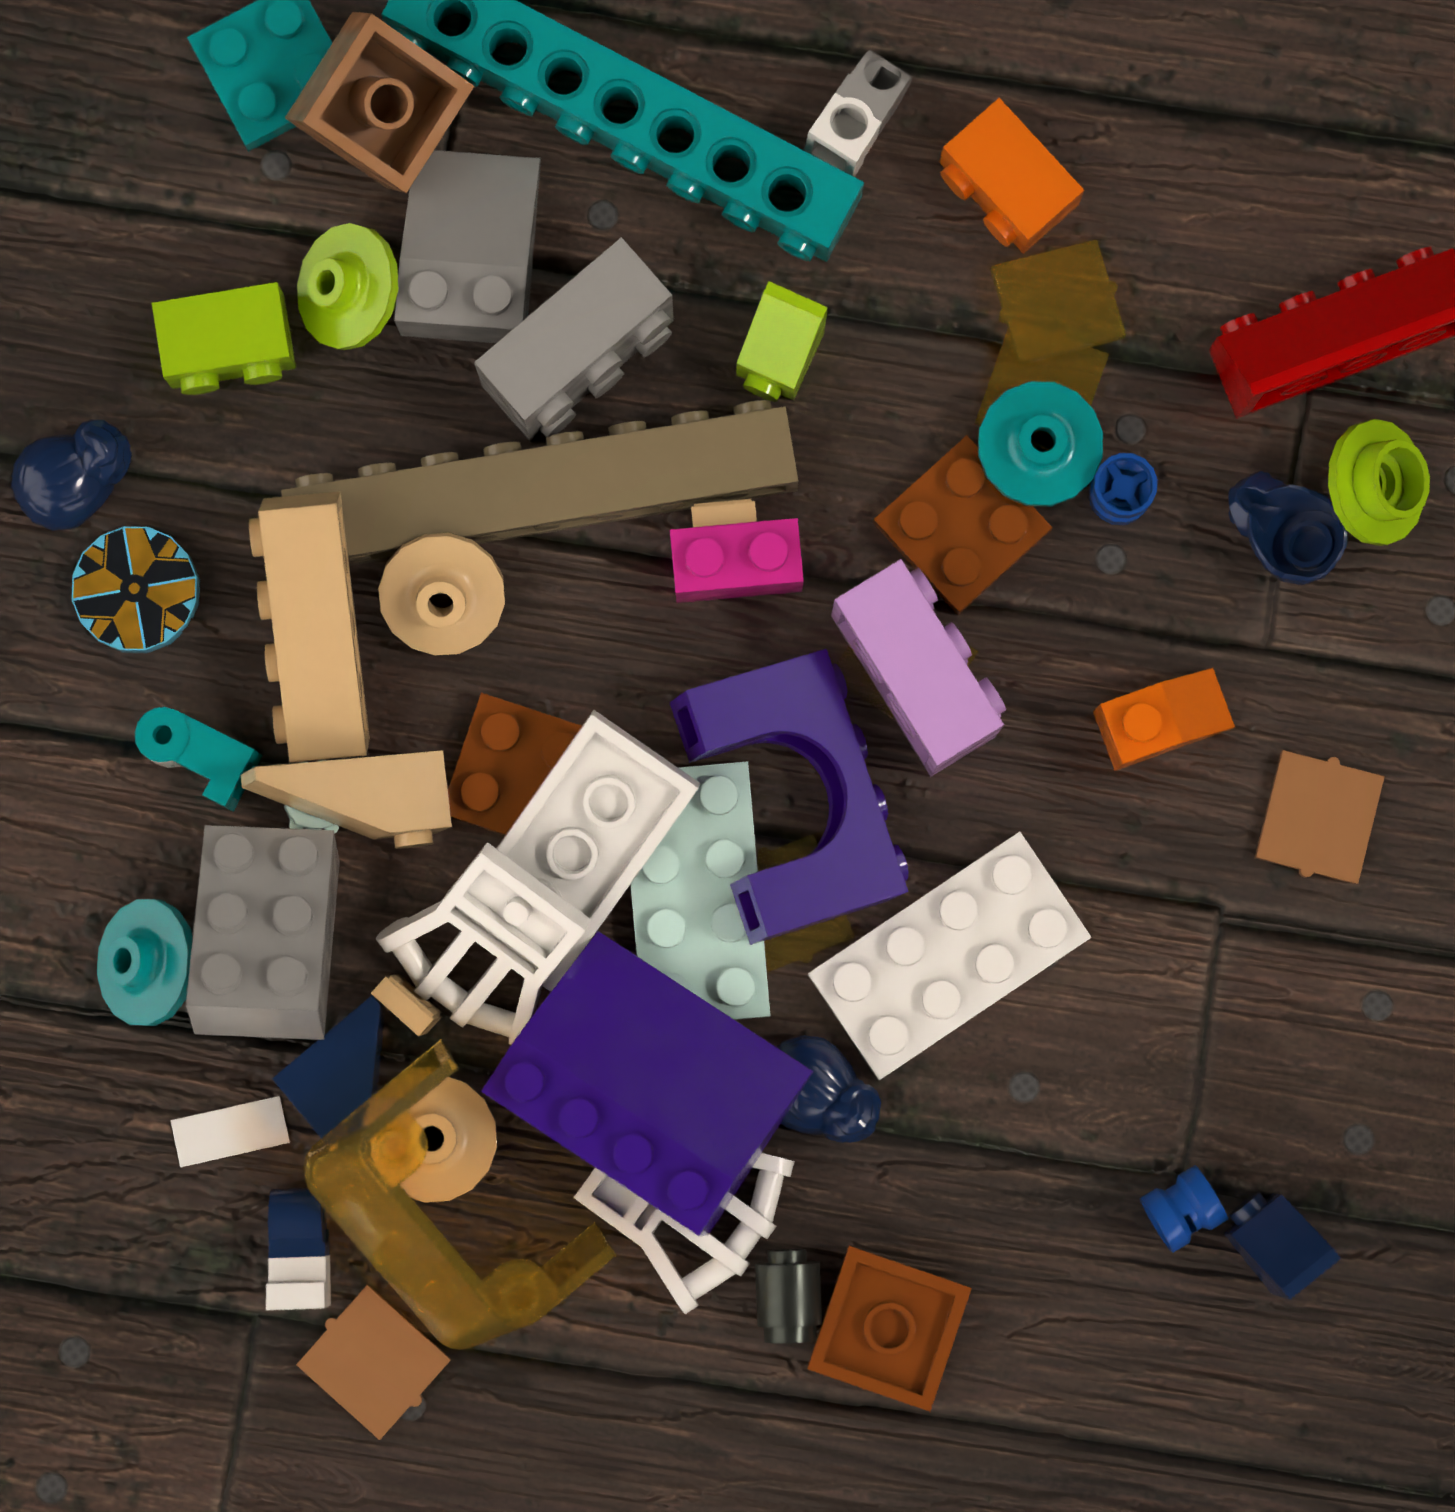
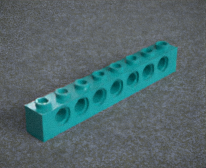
[381,0,864,262]

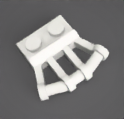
[376,842,591,1045]
[574,1153,794,1314]

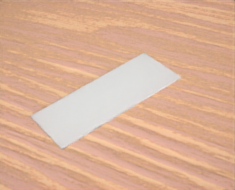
[170,1096,290,1167]

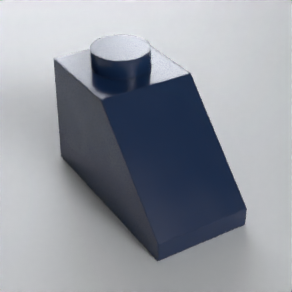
[272,995,386,1140]
[1223,1192,1341,1300]

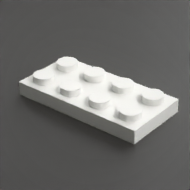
[449,710,700,992]
[807,832,1092,1081]

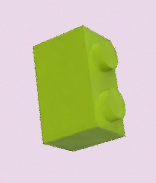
[151,282,296,395]

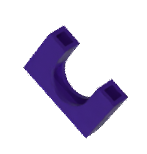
[669,649,909,945]

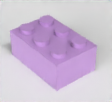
[831,559,1006,777]

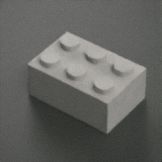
[474,237,674,442]
[186,825,340,1040]

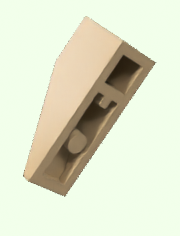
[240,750,452,849]

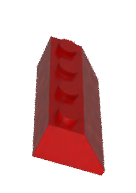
[1209,246,1455,419]

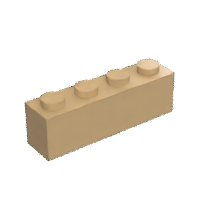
[249,491,370,763]

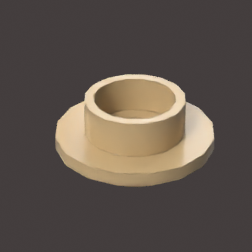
[378,533,505,656]
[370,1075,497,1203]

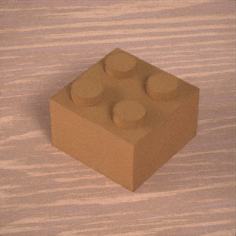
[285,12,474,193]

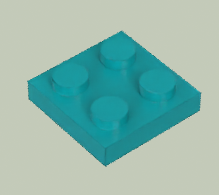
[187,0,332,152]

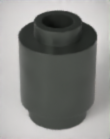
[755,1249,822,1343]

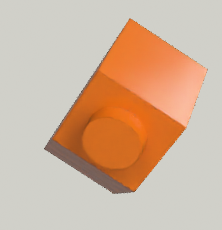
[1093,668,1235,771]

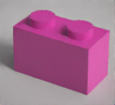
[670,518,804,603]

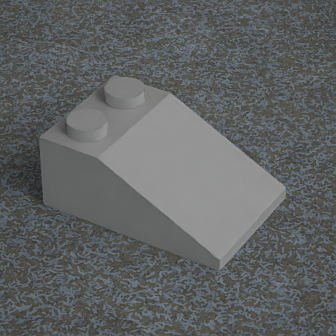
[394,150,541,343]

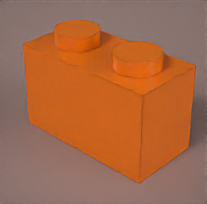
[939,98,1084,254]

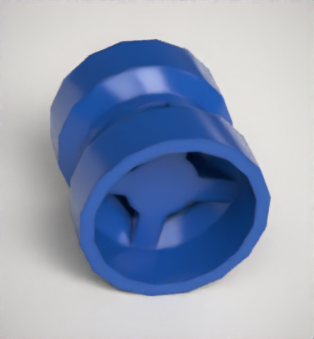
[1088,453,1158,525]
[1139,1165,1228,1253]

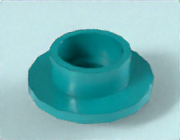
[978,381,1103,507]
[97,899,193,1026]

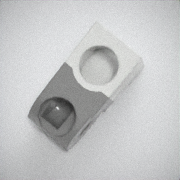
[804,50,912,177]

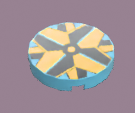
[72,526,200,653]

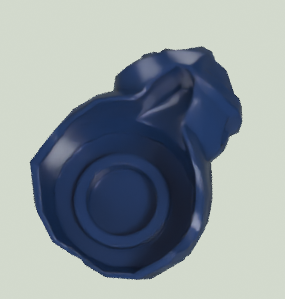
[11,419,132,531]
[1228,471,1348,585]
[777,1035,881,1143]

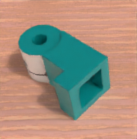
[135,707,263,812]

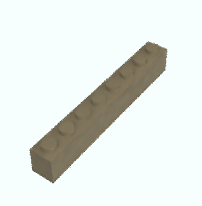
[281,400,799,566]

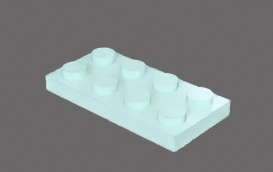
[631,762,771,1020]

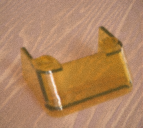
[303,1039,616,1349]

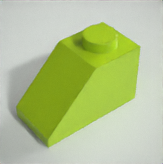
[736,281,828,402]

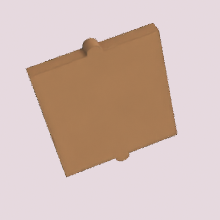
[1255,750,1385,885]
[296,1284,452,1441]

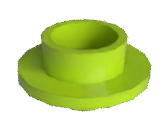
[297,223,398,350]
[1328,419,1430,546]

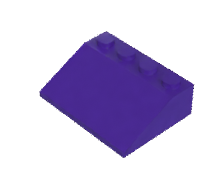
[481,931,814,1236]

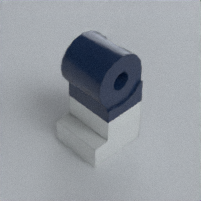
[266,1187,331,1310]

